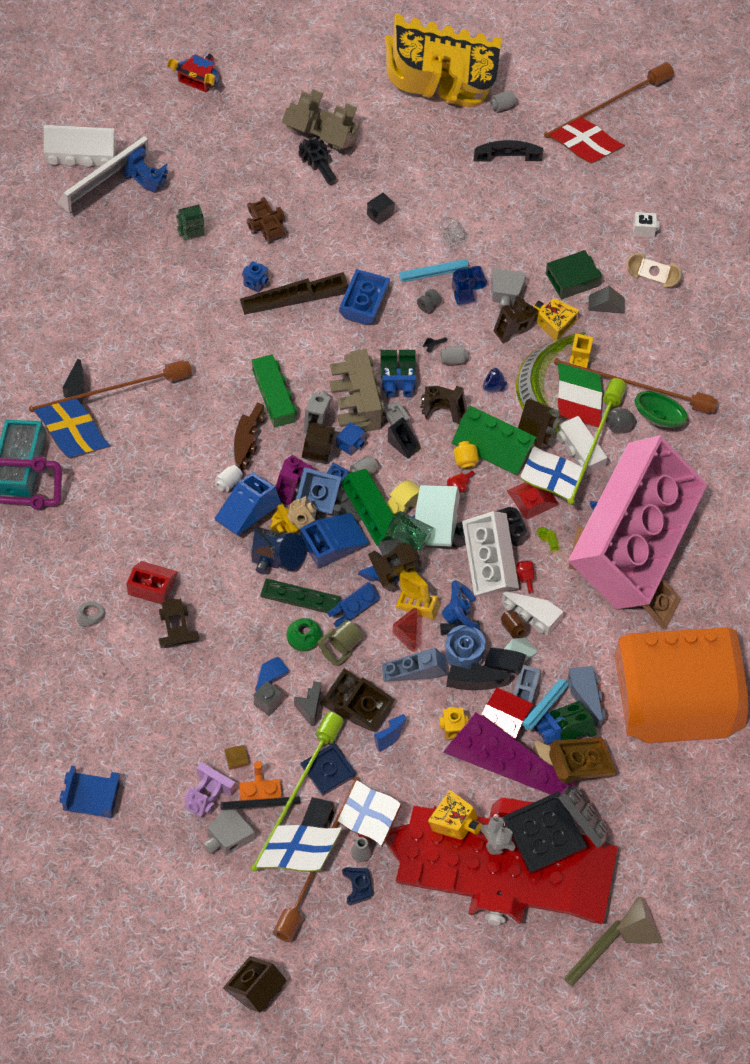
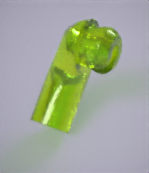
[536,527,560,552]

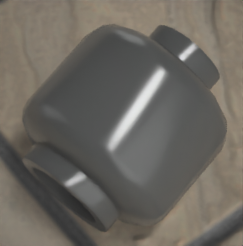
[606,408,635,433]

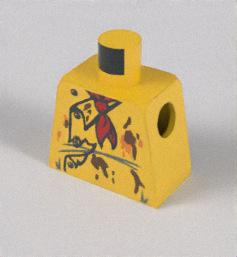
[534,299,579,341]
[428,790,482,840]

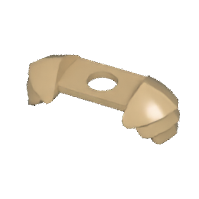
[626,253,682,287]

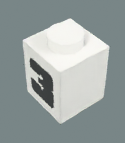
[633,212,660,238]

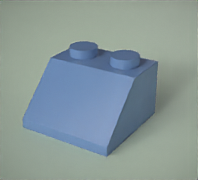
[295,467,341,514]

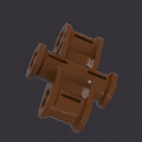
[247,197,285,243]

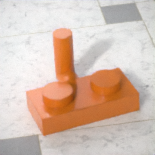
[239,761,281,801]

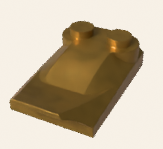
[549,738,617,784]

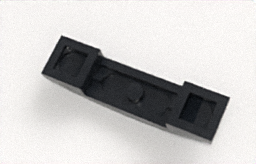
[473,140,544,162]

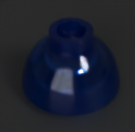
[483,367,507,392]

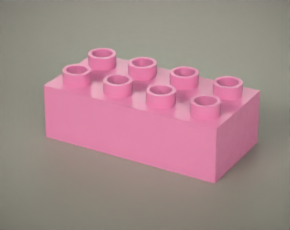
[568,435,708,609]

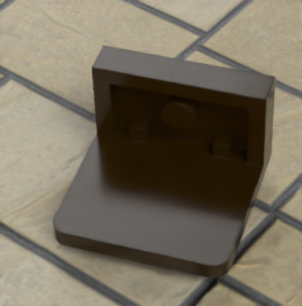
[518,399,561,449]

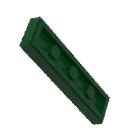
[260,578,341,616]

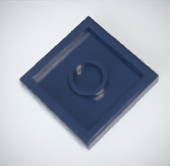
[300,743,357,796]

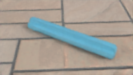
[399,259,469,282]
[522,679,569,730]

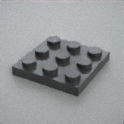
[558,784,608,848]

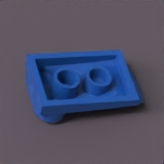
[339,269,390,325]

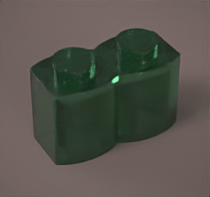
[176,204,205,241]

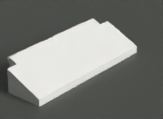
[57,136,149,213]

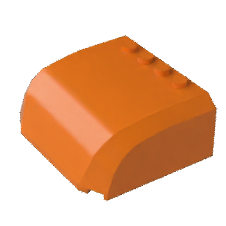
[614,627,748,743]

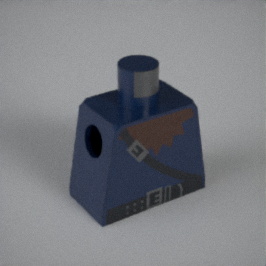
[251,526,283,574]

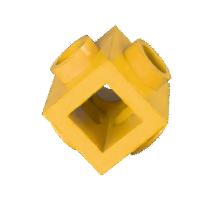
[439,707,468,740]

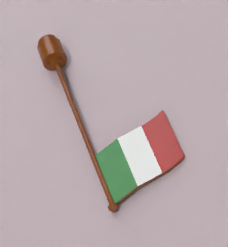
[554,358,718,429]

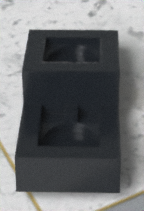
[484,648,526,673]

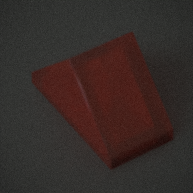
[392,608,417,652]

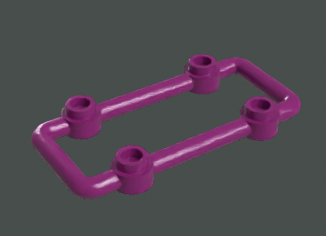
[0,456,62,510]

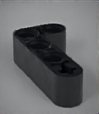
[452,507,527,548]

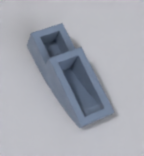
[513,665,541,703]

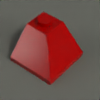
[507,482,559,520]

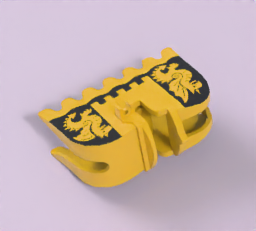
[385,14,502,107]

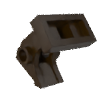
[493,296,539,344]
[420,386,467,424]
[368,543,421,591]
[158,599,199,648]

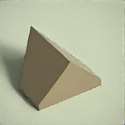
[616,897,663,944]

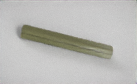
[564,920,620,986]

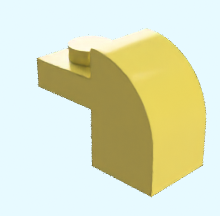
[387,480,420,522]

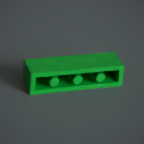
[252,354,297,428]
[341,469,403,546]

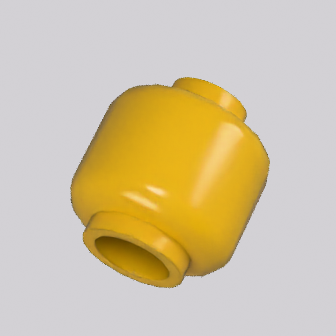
[453,441,479,470]

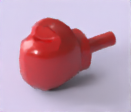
[447,471,475,493]
[516,560,535,594]

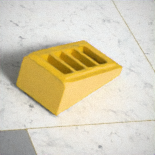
[399,570,429,603]
[396,590,441,619]

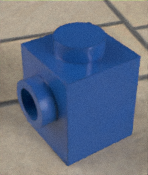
[336,422,365,456]

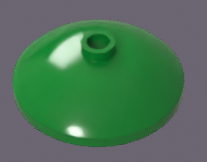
[634,391,688,428]

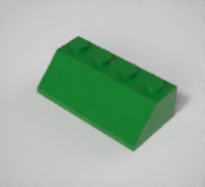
[451,405,537,476]

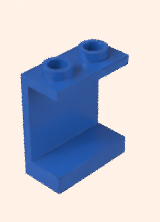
[59,765,121,818]

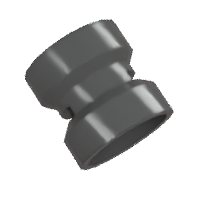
[417,289,442,313]

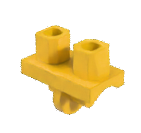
[270,504,300,535]

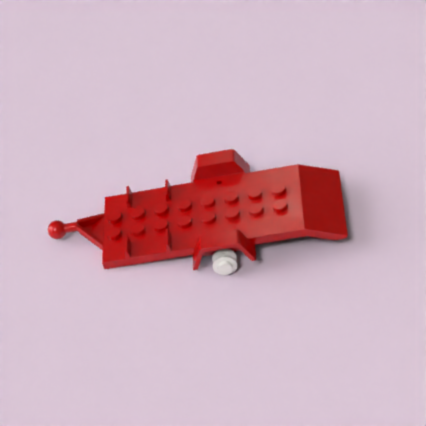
[358,797,618,926]

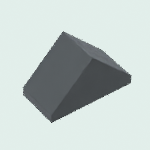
[588,286,625,314]

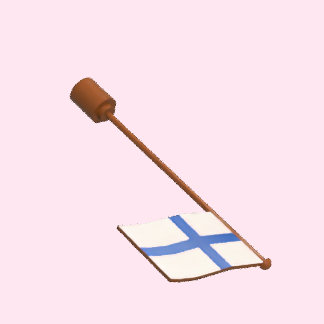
[273,777,401,942]

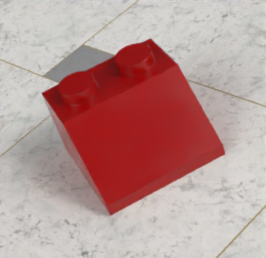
[481,687,533,740]

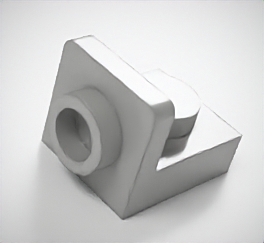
[382,401,410,425]

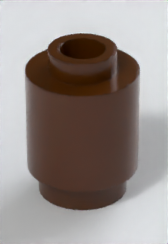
[501,610,528,638]

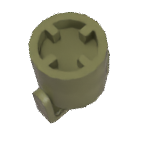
[317,620,363,666]

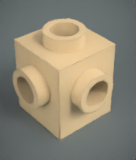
[288,496,317,529]

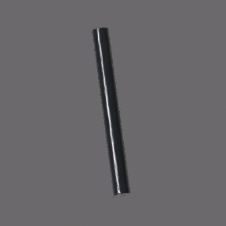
[220,796,300,810]

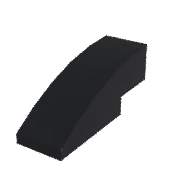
[62,359,85,405]
[446,663,511,690]

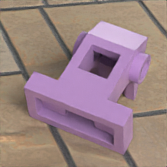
[184,762,236,818]

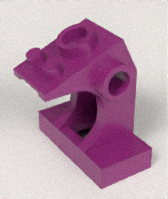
[276,454,314,506]

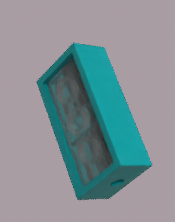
[0,419,47,497]

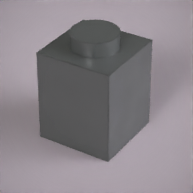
[254,681,282,716]

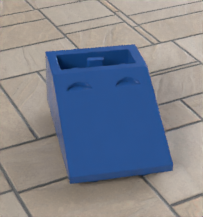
[214,472,281,536]
[300,513,369,569]

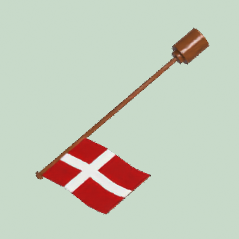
[544,62,674,164]

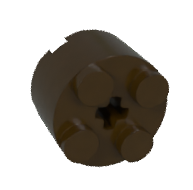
[301,422,335,463]

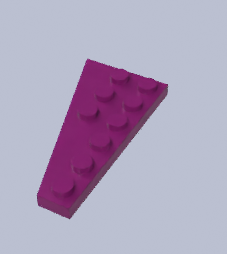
[443,712,575,795]

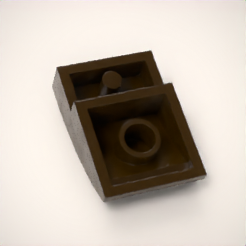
[320,668,395,732]

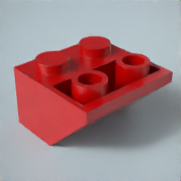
[126,561,178,605]

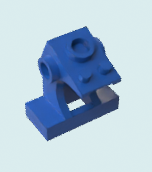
[123,146,169,192]

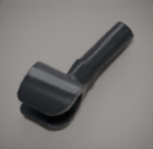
[423,337,447,352]

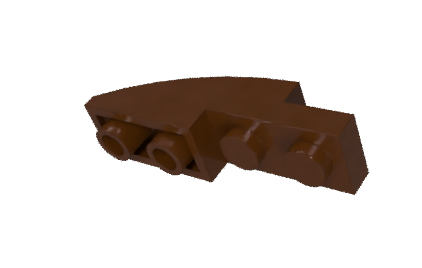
[234,402,266,471]

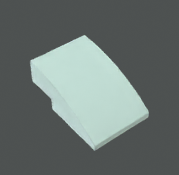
[413,485,460,546]

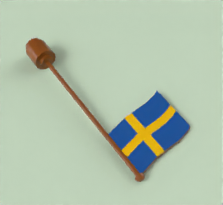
[29,360,192,458]

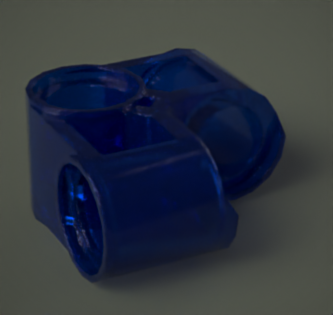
[451,266,487,305]

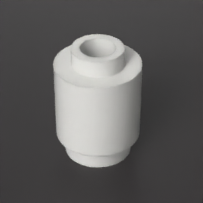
[215,465,243,492]

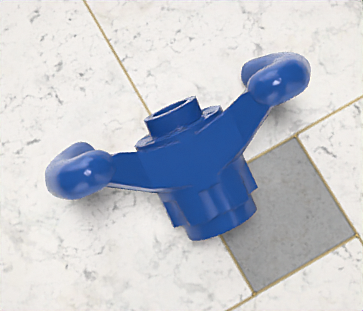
[442,580,479,629]

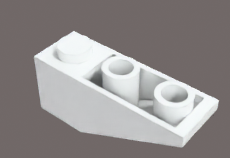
[501,591,563,636]

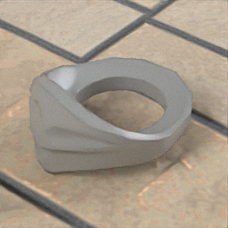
[76,602,104,626]

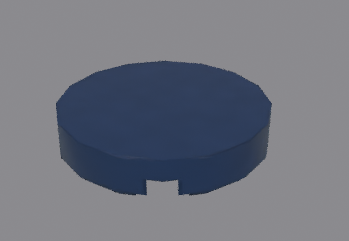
[274,532,305,571]

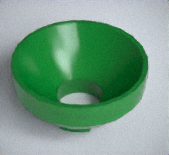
[286,618,322,652]

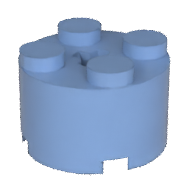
[445,625,485,670]

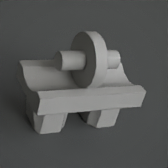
[481,817,515,855]

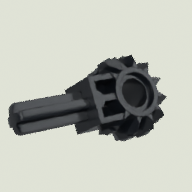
[298,137,336,185]

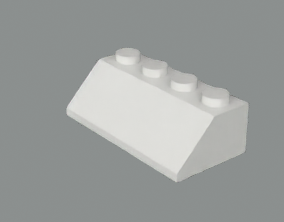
[43,125,116,167]
[462,511,519,596]

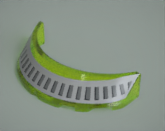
[516,332,586,431]

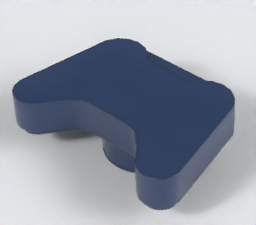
[342,867,373,905]

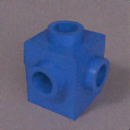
[242,261,269,293]

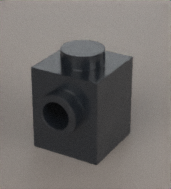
[367,192,395,224]

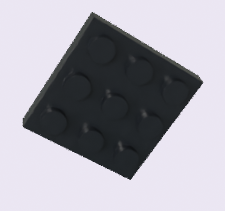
[502,791,587,874]

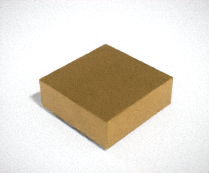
[225,745,249,770]

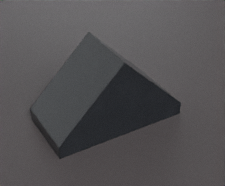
[388,417,421,459]

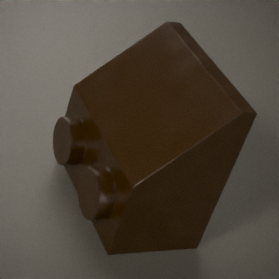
[223,956,287,1013]

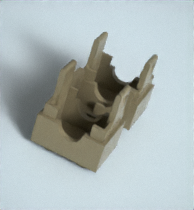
[282,89,359,150]
[329,349,384,432]

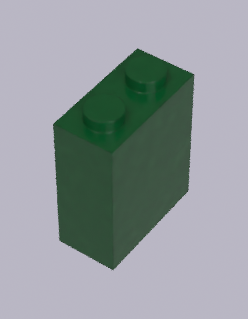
[545,250,602,300]

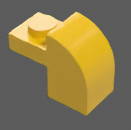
[569,333,594,368]

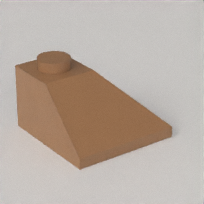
[642,578,681,629]

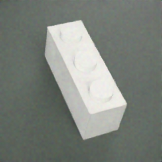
[557,416,607,476]

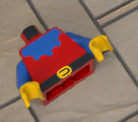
[167,53,219,93]

